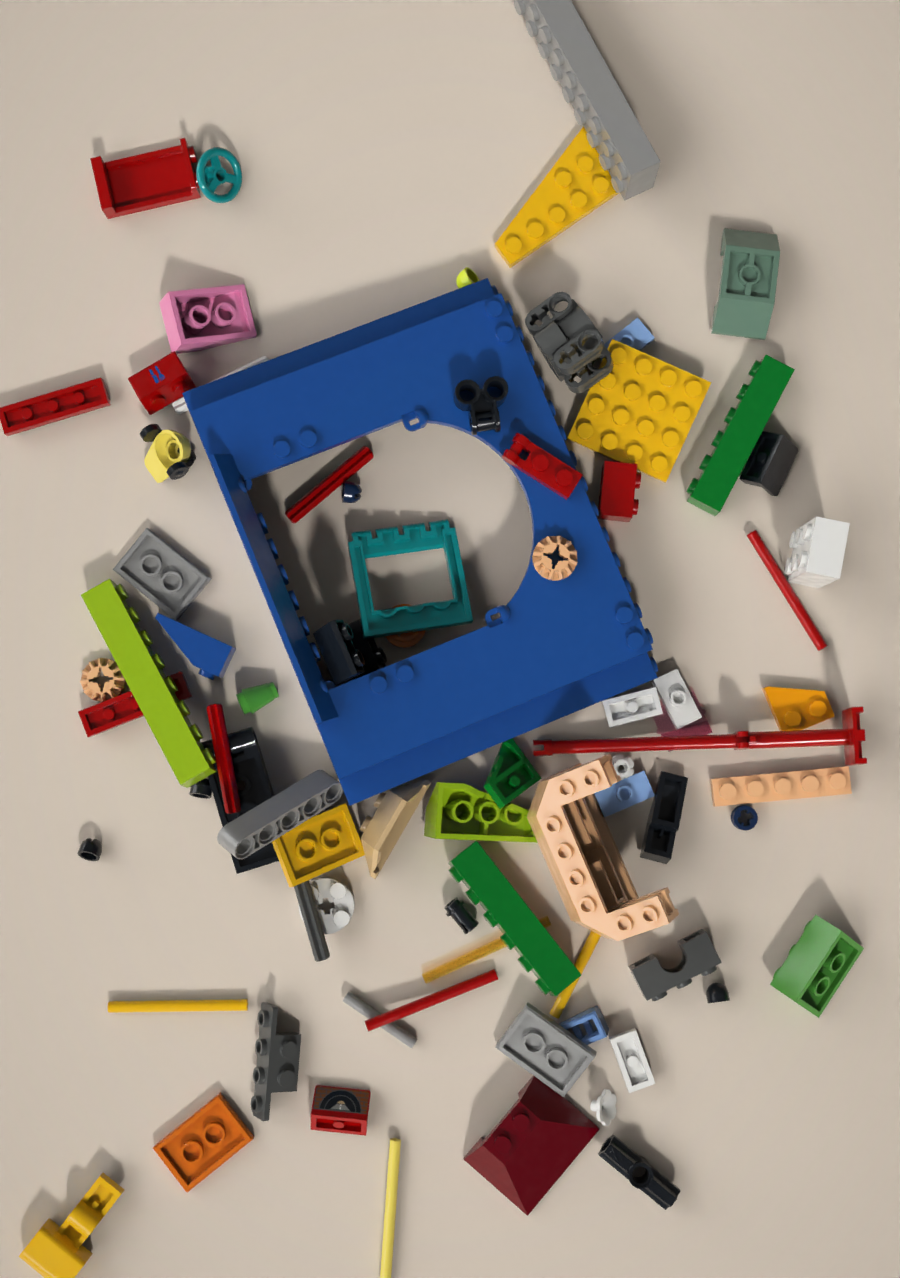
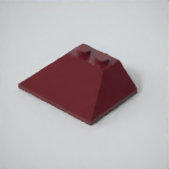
[464,1075,600,1216]

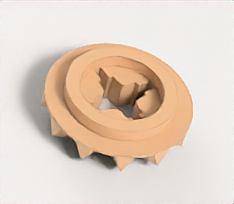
[532,536,578,581]
[80,658,125,702]

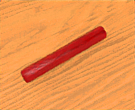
[285,445,374,523]
[206,703,241,814]

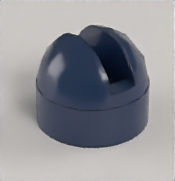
[342,481,362,503]

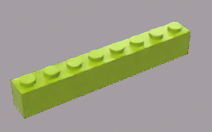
[81,579,217,788]

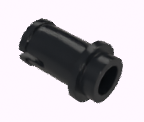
[444,897,479,934]

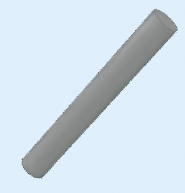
[343,992,417,1048]

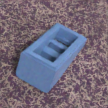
[559,1005,609,1045]

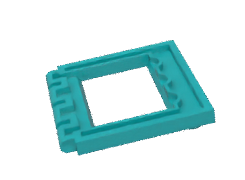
[347,519,473,639]

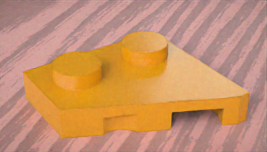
[762,686,835,731]

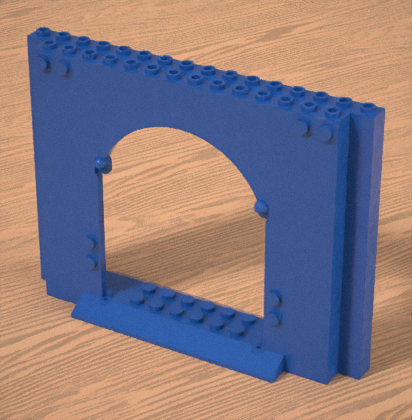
[182,278,658,806]

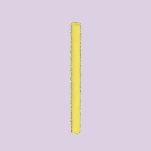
[380,1138,401,1278]

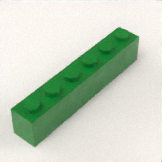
[686,355,795,516]
[448,841,581,997]

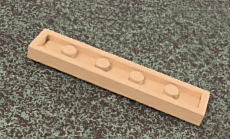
[710,766,852,807]

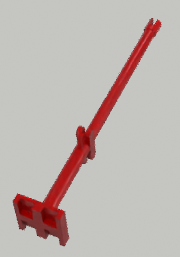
[533,707,867,766]

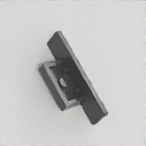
[251,1002,301,1121]

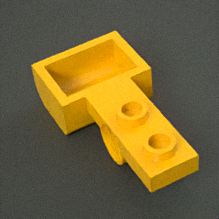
[19,1172,124,1278]

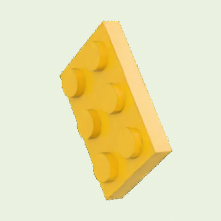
[272,803,365,887]

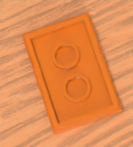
[153,1092,255,1193]

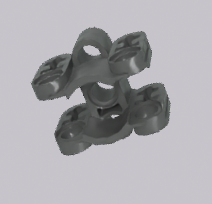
[525,292,613,394]

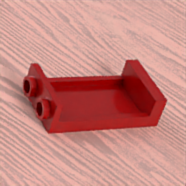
[90,138,201,219]

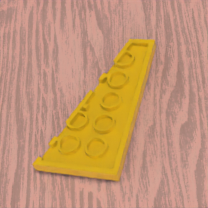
[495,126,619,268]

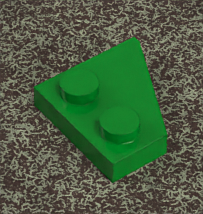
[483,738,542,809]

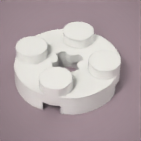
[299,877,355,934]

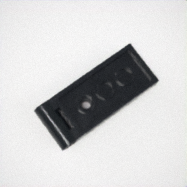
[201,727,279,874]

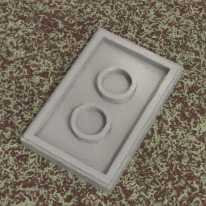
[113,528,211,621]
[495,1002,597,1097]

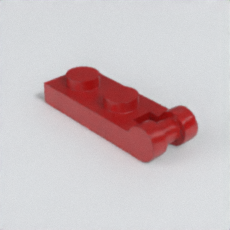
[501,433,583,500]

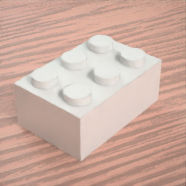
[785,516,850,588]

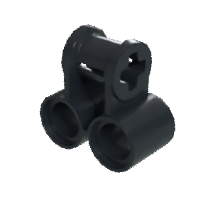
[454,376,508,435]

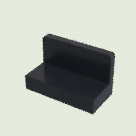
[739,431,798,496]

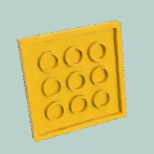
[567,339,711,483]

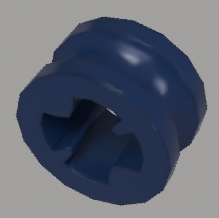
[731,805,758,830]

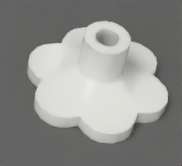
[590,1089,617,1126]

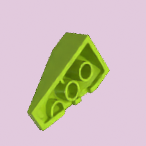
[424,782,538,843]

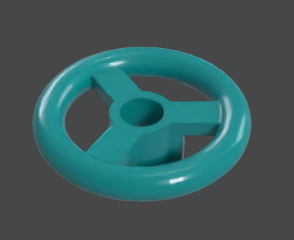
[196,147,242,203]

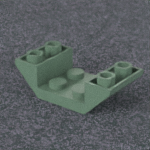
[711,228,780,340]

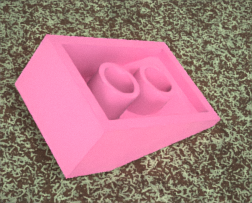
[159,284,257,354]

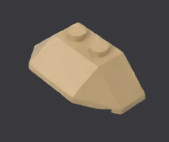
[359,779,431,879]

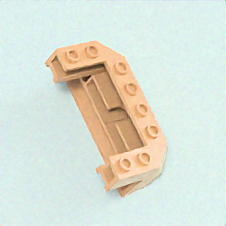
[527,754,679,941]

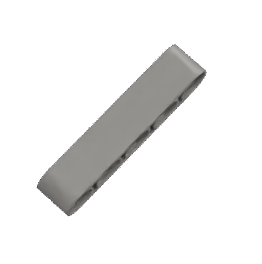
[217,770,343,859]

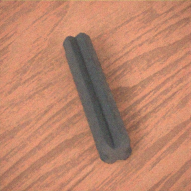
[294,880,330,962]

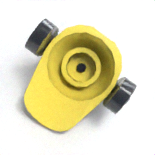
[140,424,196,483]

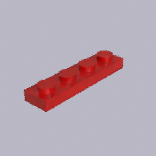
[0,377,111,436]
[78,671,192,737]

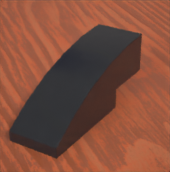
[640,771,688,864]

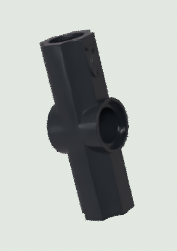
[598,1135,680,1210]

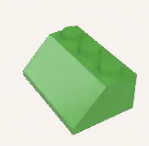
[770,914,864,1018]

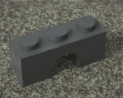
[628,929,722,1001]

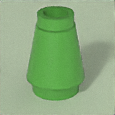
[236,682,279,715]

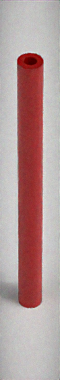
[746,530,828,651]
[365,969,498,1032]

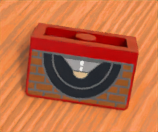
[311,1085,371,1136]

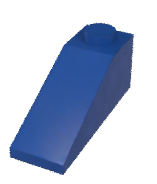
[155,613,236,680]

